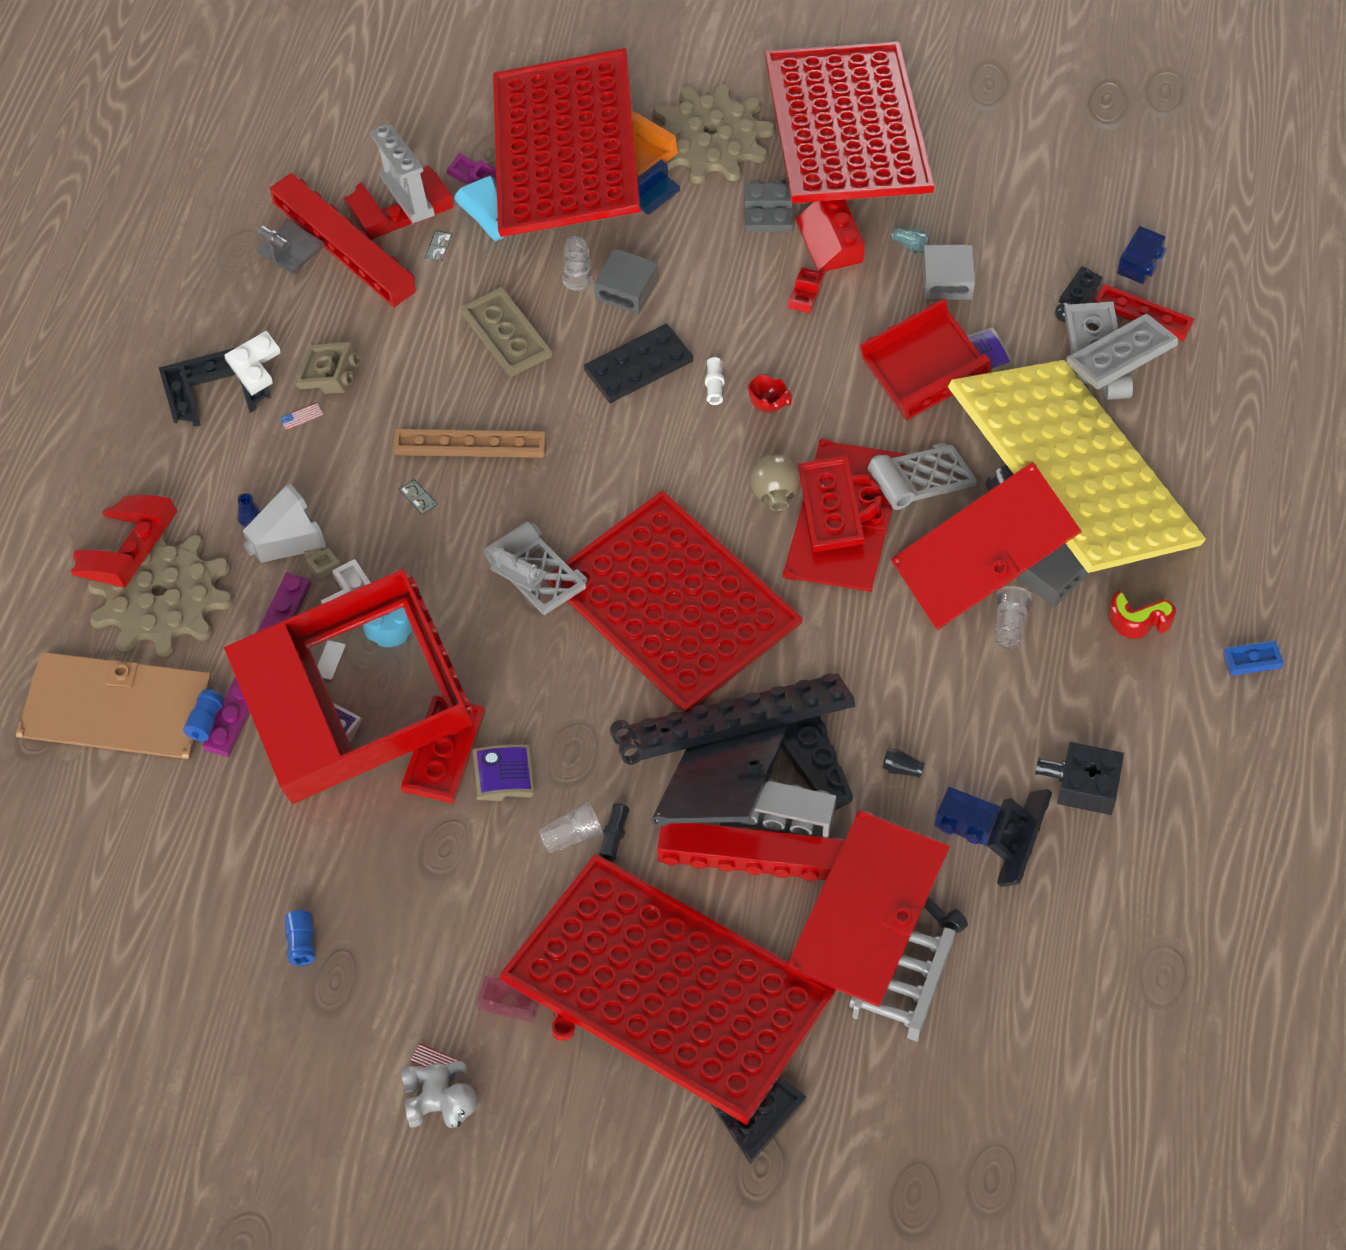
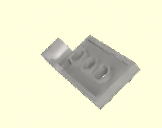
[1064,302,1133,400]

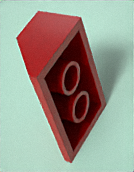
[796,199,865,272]

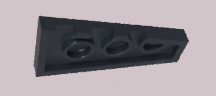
[781,716,853,810]

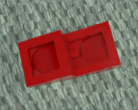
[787,268,825,314]

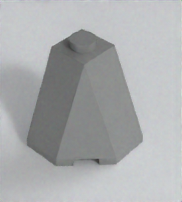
[243,484,326,563]

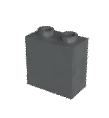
[594,248,658,314]
[1016,543,1088,607]

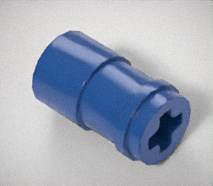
[183,689,224,741]
[284,910,316,966]

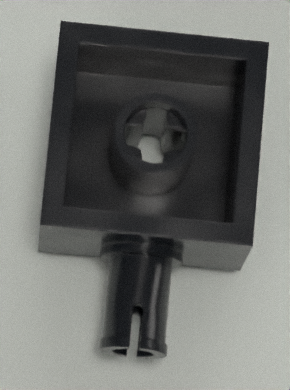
[1035,742,1124,815]

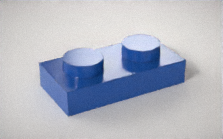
[1223,641,1284,676]

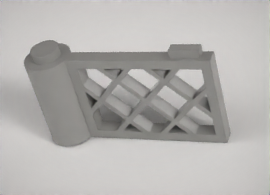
[868,443,977,510]
[484,522,587,615]

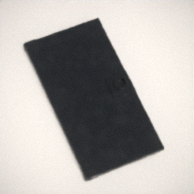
[651,725,788,826]

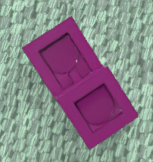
[446,153,496,184]

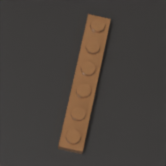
[393,429,546,458]

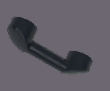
[924,897,968,933]

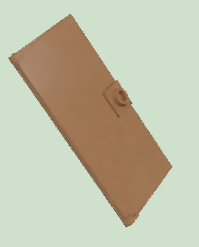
[16,652,212,760]

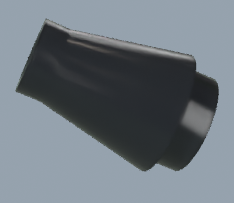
[882,747,925,778]

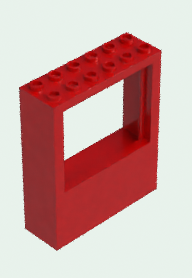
[224,569,474,804]

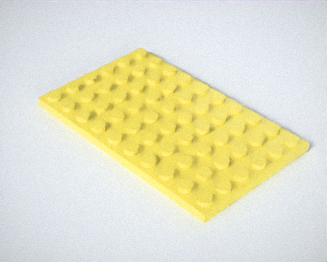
[948,360,1206,573]

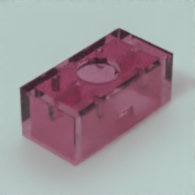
[477,975,540,1023]

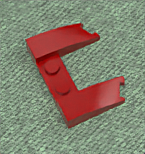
[344,165,453,240]
[71,494,178,588]

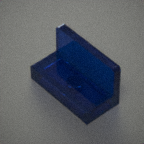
[638,160,680,215]

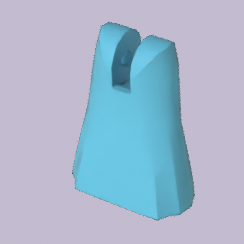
[454,176,504,242]

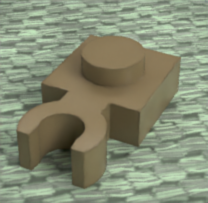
[303,548,341,581]

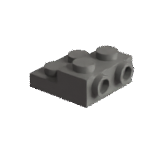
[744,180,793,232]

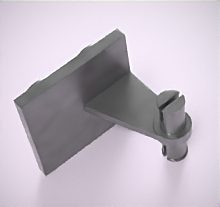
[257,221,325,275]

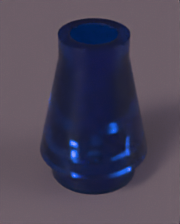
[237,493,261,527]

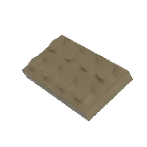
[460,287,552,378]

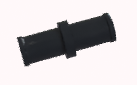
[599,803,630,861]

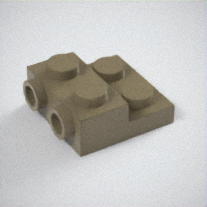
[295,342,361,394]

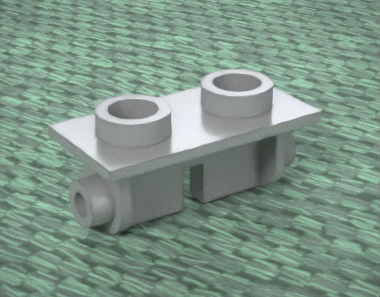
[490,548,547,591]

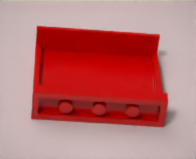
[860,298,992,421]

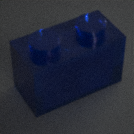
[1117,226,1167,284]
[934,786,1000,846]

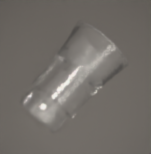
[561,236,594,290]
[995,586,1033,649]
[538,800,603,853]

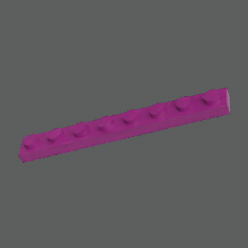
[203,572,311,757]

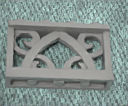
[370,125,435,223]

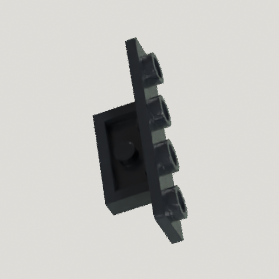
[987,789,1052,887]

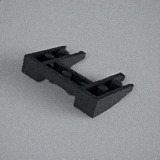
[159,347,271,426]

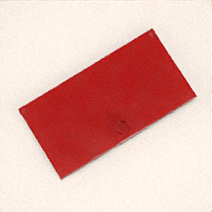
[782,439,906,592]
[891,461,1082,630]
[785,810,950,1007]

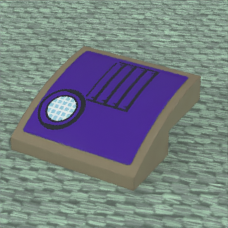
[967,328,1015,372]
[471,745,535,801]

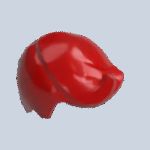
[748,374,792,413]

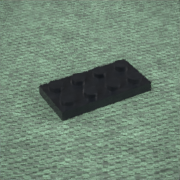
[584,323,693,403]

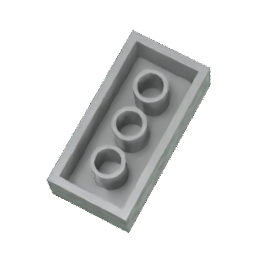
[719,779,836,838]

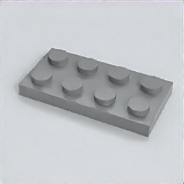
[1067,314,1178,390]

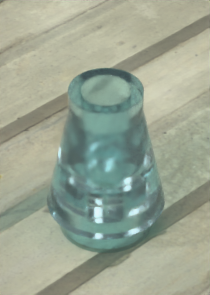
[892,227,929,254]

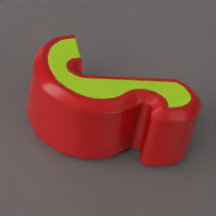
[1108,590,1176,639]

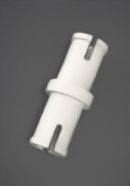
[705,357,724,405]

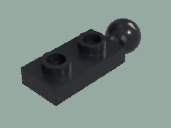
[1055,266,1103,322]

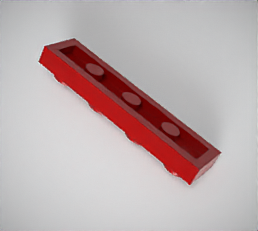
[1094,284,1195,342]

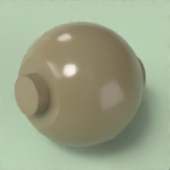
[750,453,801,511]

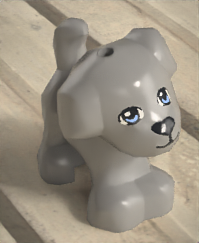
[401,1061,480,1128]

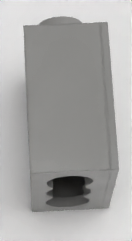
[922,245,975,300]

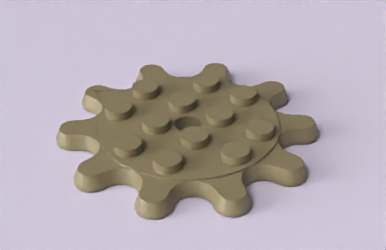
[653,84,776,184]
[88,534,234,657]

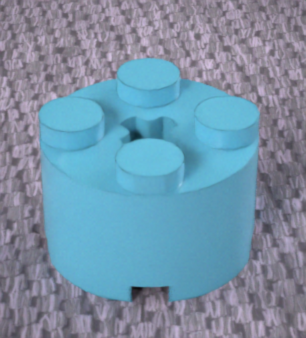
[362,607,413,647]

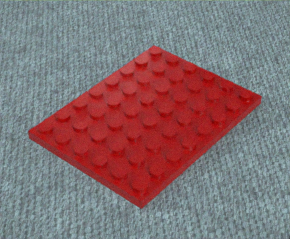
[546,490,803,712]

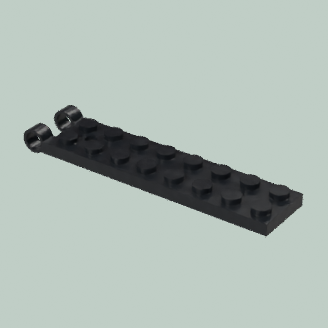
[610,673,855,765]

